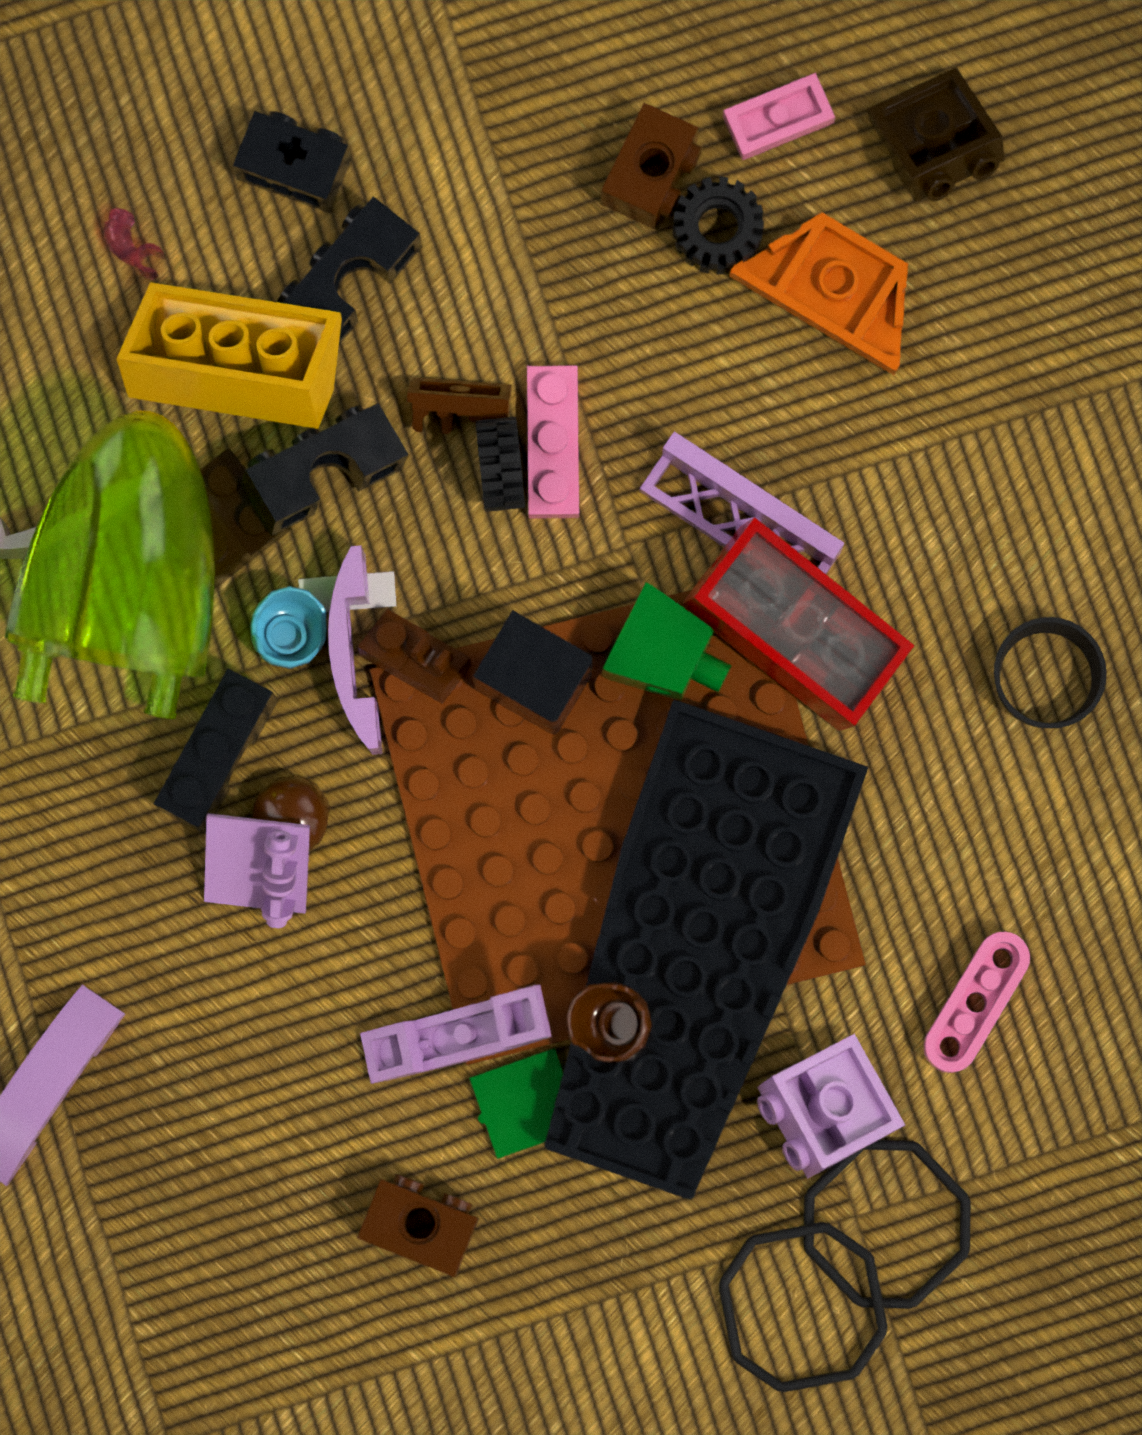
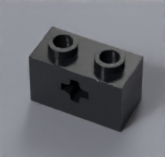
[233,111,351,214]

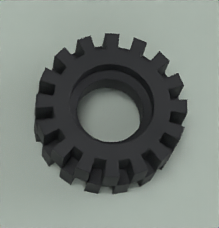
[673,176,764,275]
[476,417,525,512]

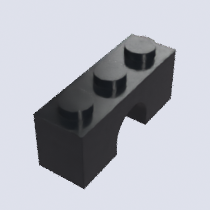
[277,196,422,345]
[241,403,409,537]
[154,668,278,834]

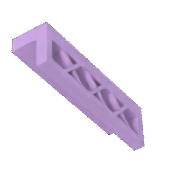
[640,431,844,574]

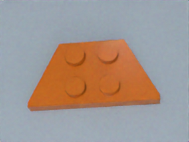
[729,212,908,375]

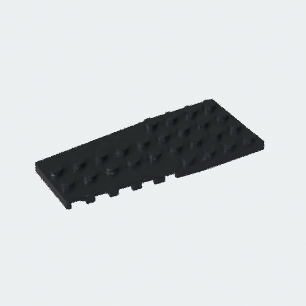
[544,699,868,1200]

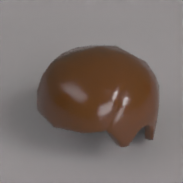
[251,776,330,851]
[566,982,652,1062]

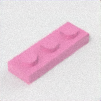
[527,366,579,519]

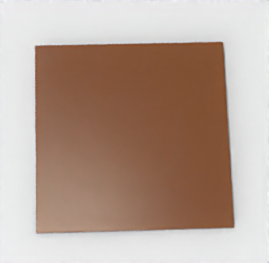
[370,590,866,1065]

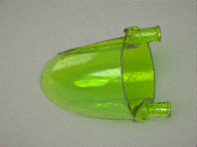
[5,410,215,719]

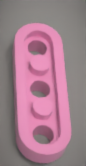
[923,932,1030,1073]

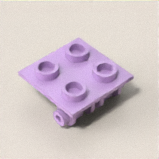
[204,813,310,928]

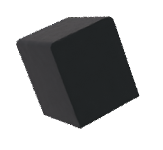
[473,610,592,735]

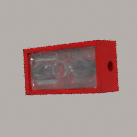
[681,517,915,731]

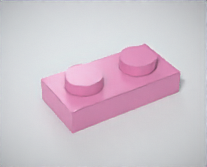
[723,73,835,161]

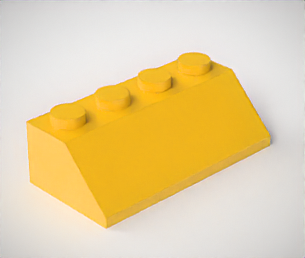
[116,282,342,429]

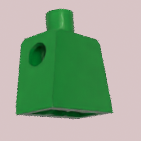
[602,582,732,700]

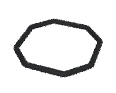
[803,1140,971,1309]
[719,1222,888,1392]

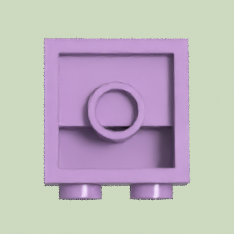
[757,1034,905,1179]

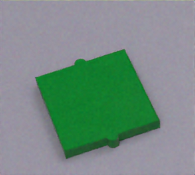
[469,1048,563,1159]

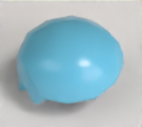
[250,586,327,669]

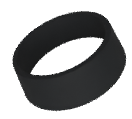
[994,617,1107,728]

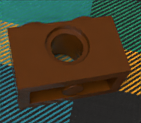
[601,103,703,229]
[357,1174,479,1277]

